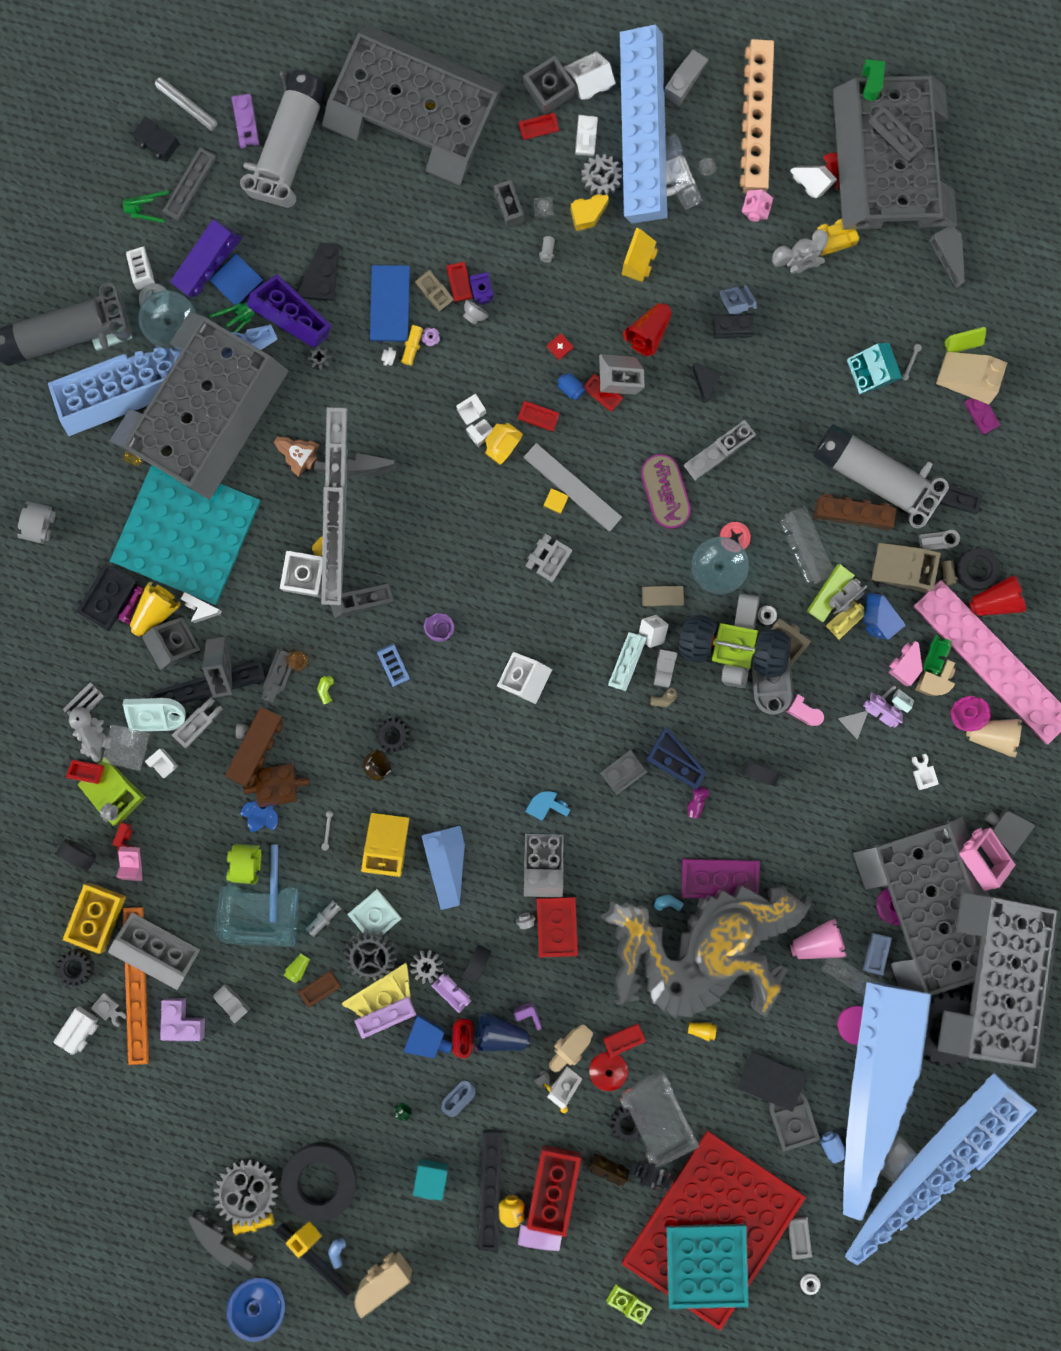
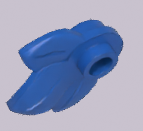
[241,799,278,832]

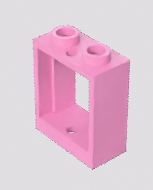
[959,827,1015,891]

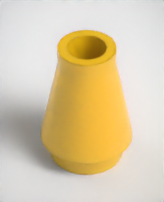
[688,1022,717,1042]

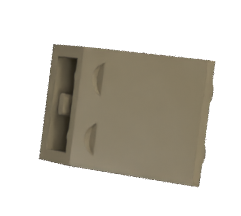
[871,543,941,593]

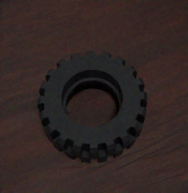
[922,990,974,1068]

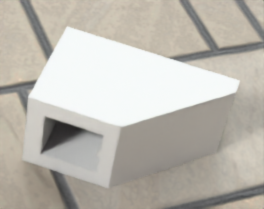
[791,166,837,198]

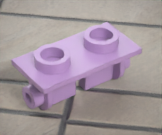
[863,693,903,728]
[432,973,471,1013]

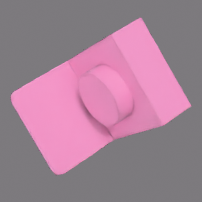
[117,847,142,881]

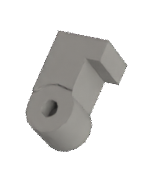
[653,649,677,688]
[213,984,250,1024]

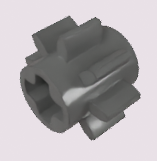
[308,346,332,372]

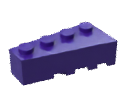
[170,219,243,298]
[247,274,331,348]

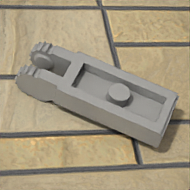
[172,698,223,749]

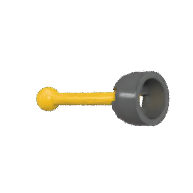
[533,1070,568,1113]

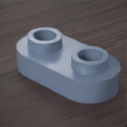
[441,1081,476,1117]

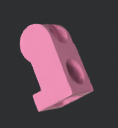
[785,694,824,726]

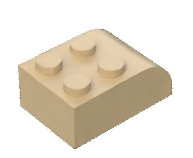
[355,1251,412,1318]

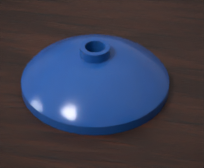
[227,1278,285,1342]

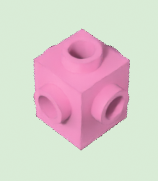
[742,190,773,222]

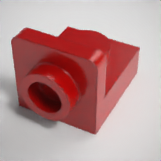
[112,822,135,851]

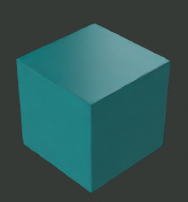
[413,1159,449,1201]

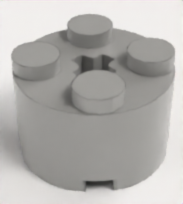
[18,501,56,544]

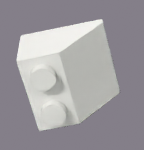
[563,51,616,99]
[497,652,552,704]

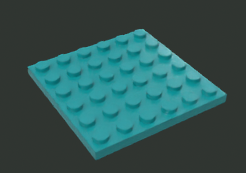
[110,465,261,605]

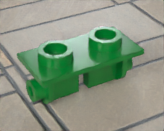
[922,635,952,676]

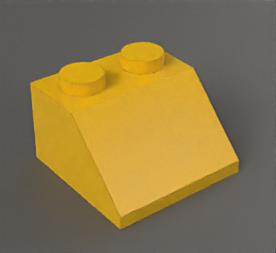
[621,228,658,282]

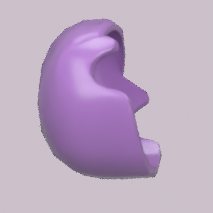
[424,613,455,642]

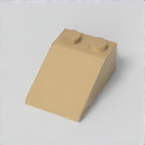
[936,352,1007,404]

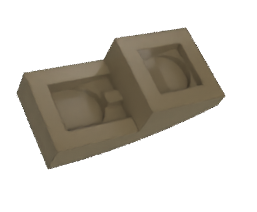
[415,270,454,311]
[642,586,684,607]

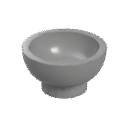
[463,299,489,324]

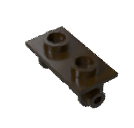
[588,1153,630,1186]

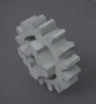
[581,154,622,195]

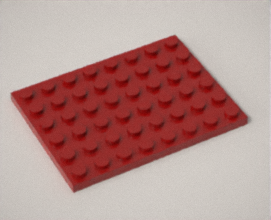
[622,1130,806,1331]

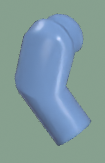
[328,1238,346,1269]

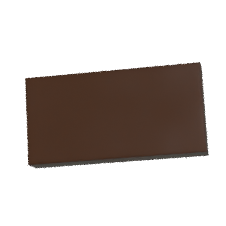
[298,970,341,1008]

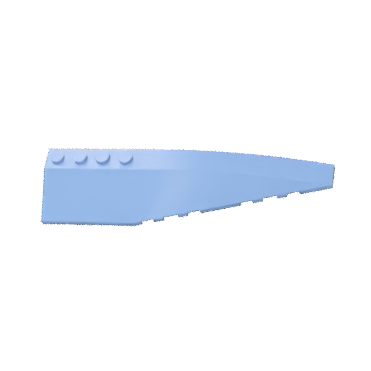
[48,325,278,437]
[845,1073,1037,1265]

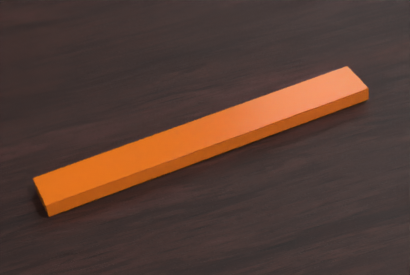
[123,907,149,1065]

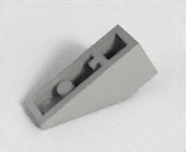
[664,50,709,106]

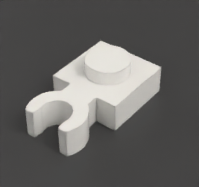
[912,754,939,790]

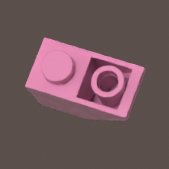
[888,641,922,686]

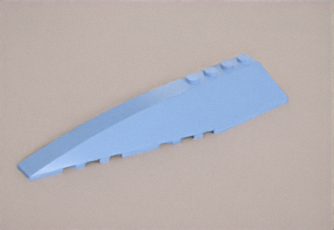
[843,982,931,1220]

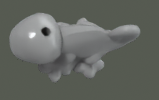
[772,230,828,273]
[69,707,111,762]

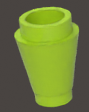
[284,953,310,983]

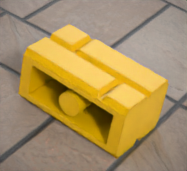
[816,219,859,256]

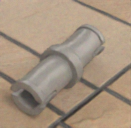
[305,900,341,937]

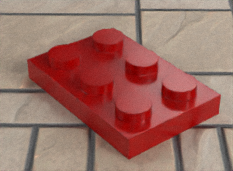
[537,897,578,957]

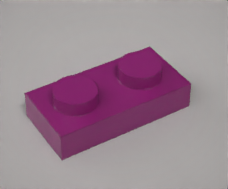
[964,398,1000,435]

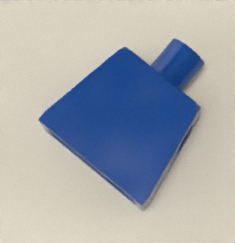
[404,1014,452,1058]

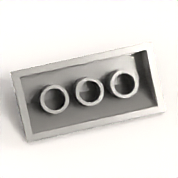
[108,913,200,990]

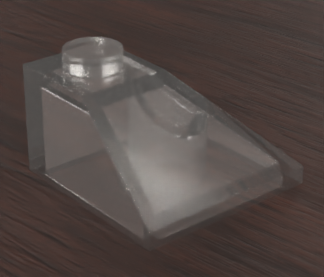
[880,1133,918,1185]

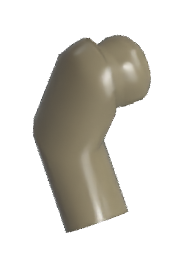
[650,688,677,707]

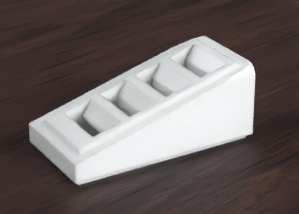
[126,246,155,290]

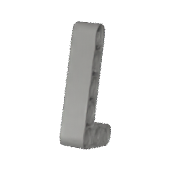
[722,593,760,688]

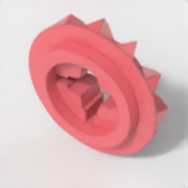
[720,522,750,553]

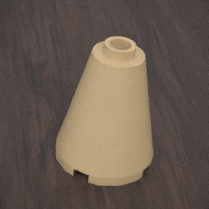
[966,719,1022,758]

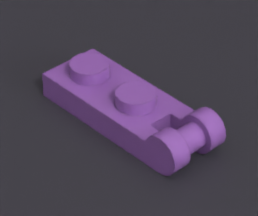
[232,94,260,148]

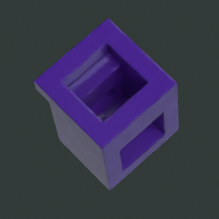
[470,272,494,304]

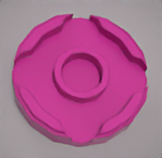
[951,696,991,732]
[837,1005,863,1045]

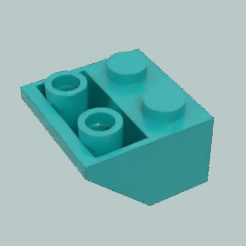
[847,343,902,394]

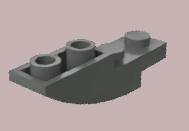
[188,1211,256,1271]

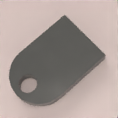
[751,656,794,715]
[769,1092,820,1152]

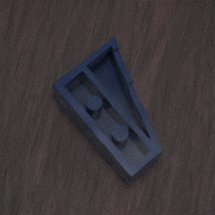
[645,726,706,789]

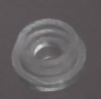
[698,158,717,176]

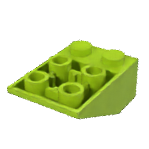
[78,757,146,826]

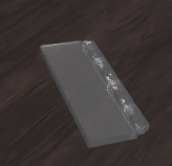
[779,506,834,584]

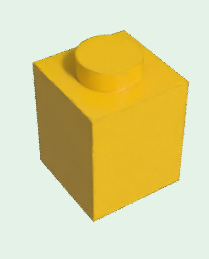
[286,1221,322,1258]

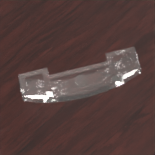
[665,133,702,210]

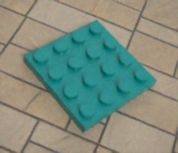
[666,1224,748,1309]

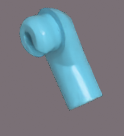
[654,894,684,911]

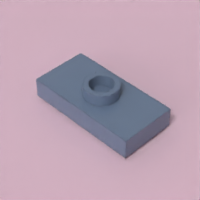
[863,933,892,976]

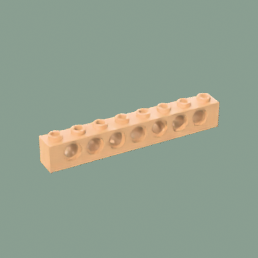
[740,39,774,193]

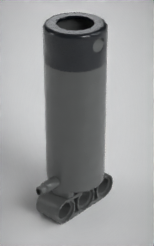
[0,283,132,366]

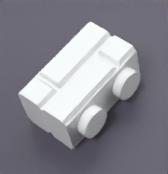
[54,1006,98,1054]

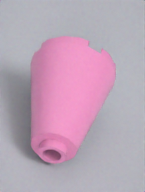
[790,919,847,959]

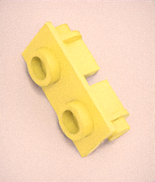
[826,600,864,640]

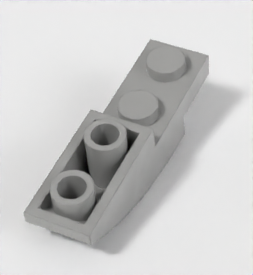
[684,420,756,480]

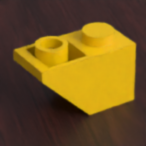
[570,194,608,231]

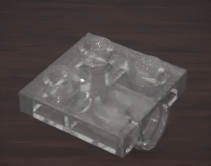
[101,724,150,771]

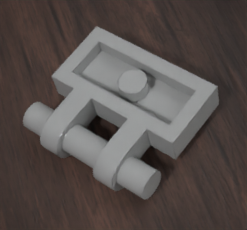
[525,534,573,583]

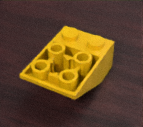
[361,813,409,877]

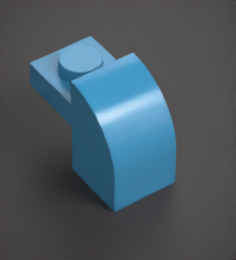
[525,791,570,821]

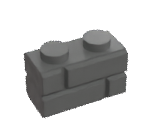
[494,180,524,228]

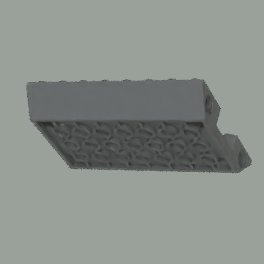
[322,25,505,186]
[833,76,957,230]
[110,312,289,500]
[853,816,1013,996]
[938,893,1061,1068]

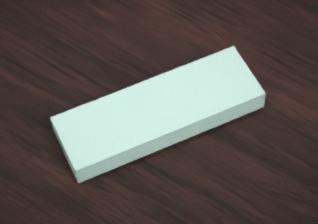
[608,632,647,691]

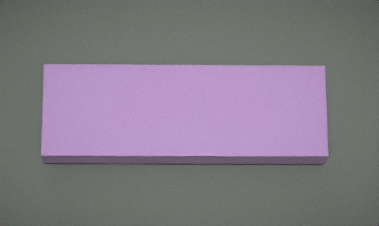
[355,996,416,1039]

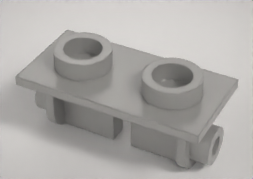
[828,578,867,614]

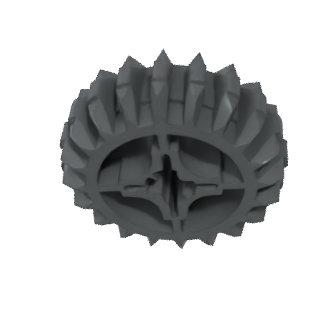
[344,929,397,982]

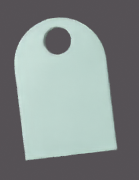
[123,698,186,732]

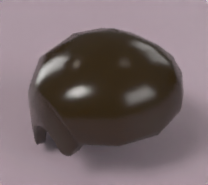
[363,750,392,781]

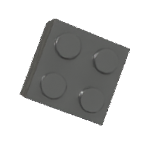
[523,55,576,115]

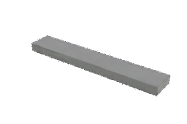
[524,443,622,532]

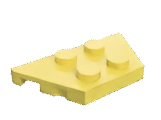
[342,963,411,1017]

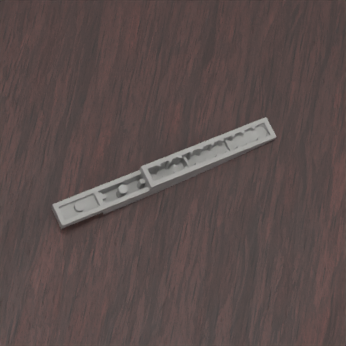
[321,408,348,605]

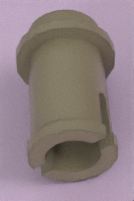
[941,561,958,586]

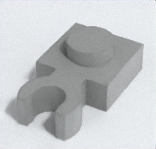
[91,993,127,1027]

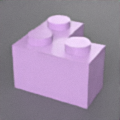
[161,998,205,1041]

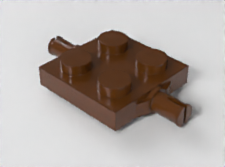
[243,764,309,807]

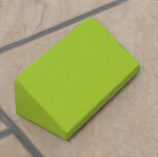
[945,327,986,353]

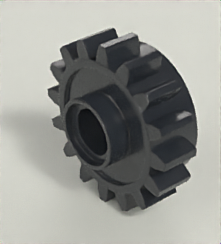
[630,1161,673,1190]

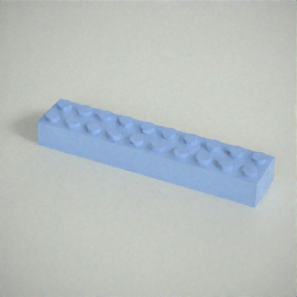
[620,25,667,223]

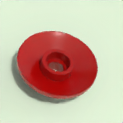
[589,1052,628,1091]

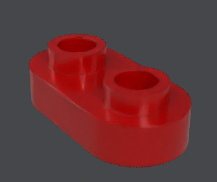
[452,1018,473,1059]

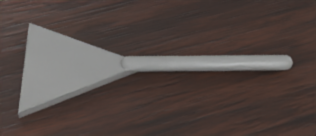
[838,686,896,740]

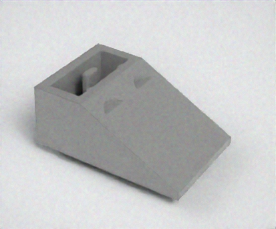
[524,834,563,897]

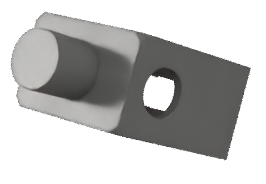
[984,810,1035,855]

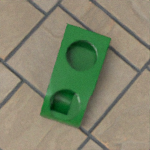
[862,59,885,101]

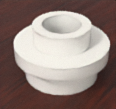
[381,347,396,366]
[758,606,777,625]
[800,1274,820,1295]

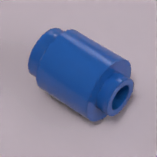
[557,373,586,401]

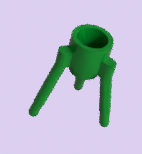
[123,190,169,223]
[209,302,255,333]

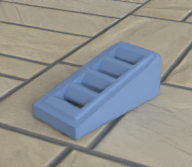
[376,643,410,687]

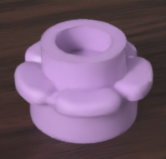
[421,328,440,346]

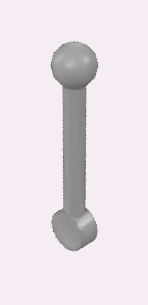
[902,344,922,380]
[321,811,333,851]

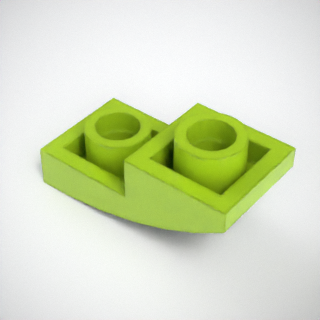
[606,1284,652,1325]

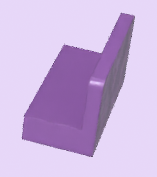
[515,1001,541,1030]

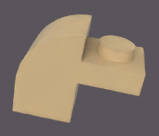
[915,660,955,696]

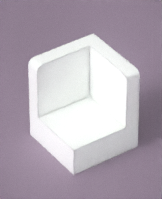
[456,394,486,425]
[466,419,494,447]
[638,615,669,648]
[145,749,178,778]

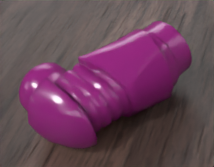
[687,787,709,818]

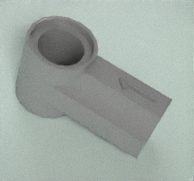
[919,530,960,550]

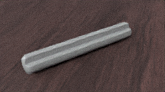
[155,77,217,130]

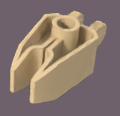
[549,1025,593,1072]

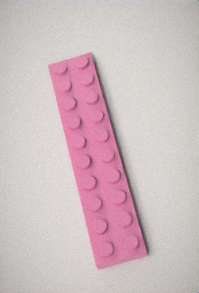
[913,580,1061,745]

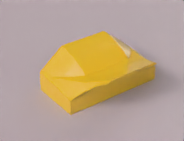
[485,423,523,465]

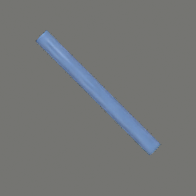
[270,844,278,922]

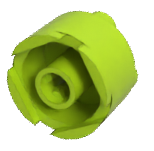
[227,844,261,884]

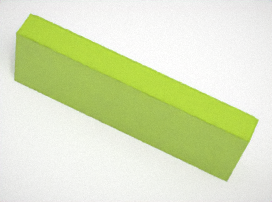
[806,564,855,622]

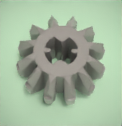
[410,950,443,983]

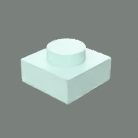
[892,689,914,713]

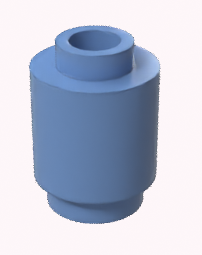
[820,1131,846,1163]

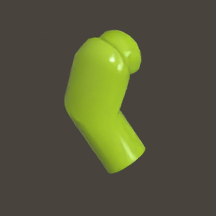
[317,676,334,705]

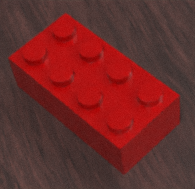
[527,1145,581,1237]

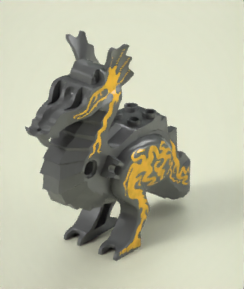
[600,884,812,1018]

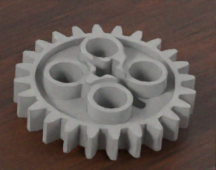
[214,1160,279,1227]

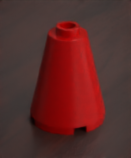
[623,303,672,356]
[969,576,1026,616]

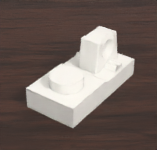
[575,115,598,156]

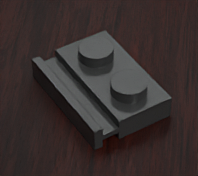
[600,750,647,795]

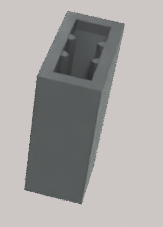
[202,637,232,698]

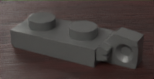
[261,648,296,703]

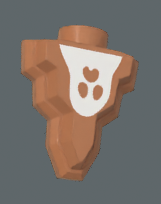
[274,437,319,477]

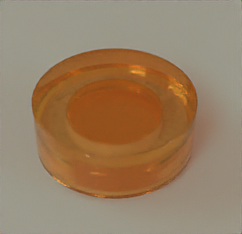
[287,651,308,671]

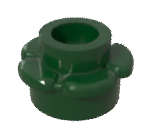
[394,1102,412,1121]

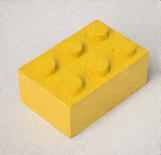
[63,883,126,954]

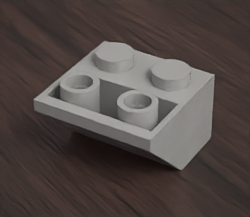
[599,354,645,395]

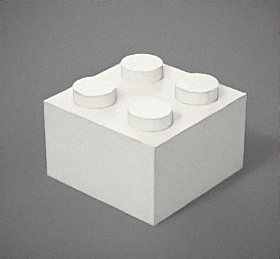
[280,551,322,598]

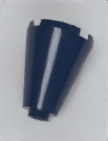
[475,1012,530,1052]

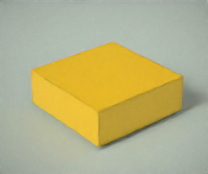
[544,488,569,514]

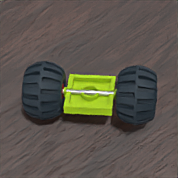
[679,615,791,677]

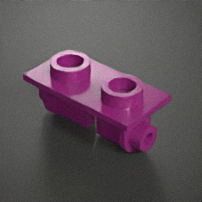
[118,585,144,625]

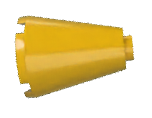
[130,582,180,637]

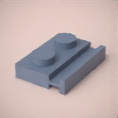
[720,285,757,314]

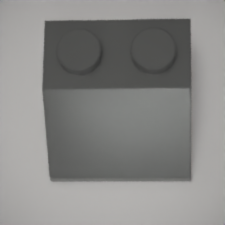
[142,617,200,670]

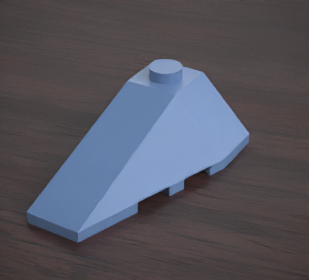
[422,826,465,910]

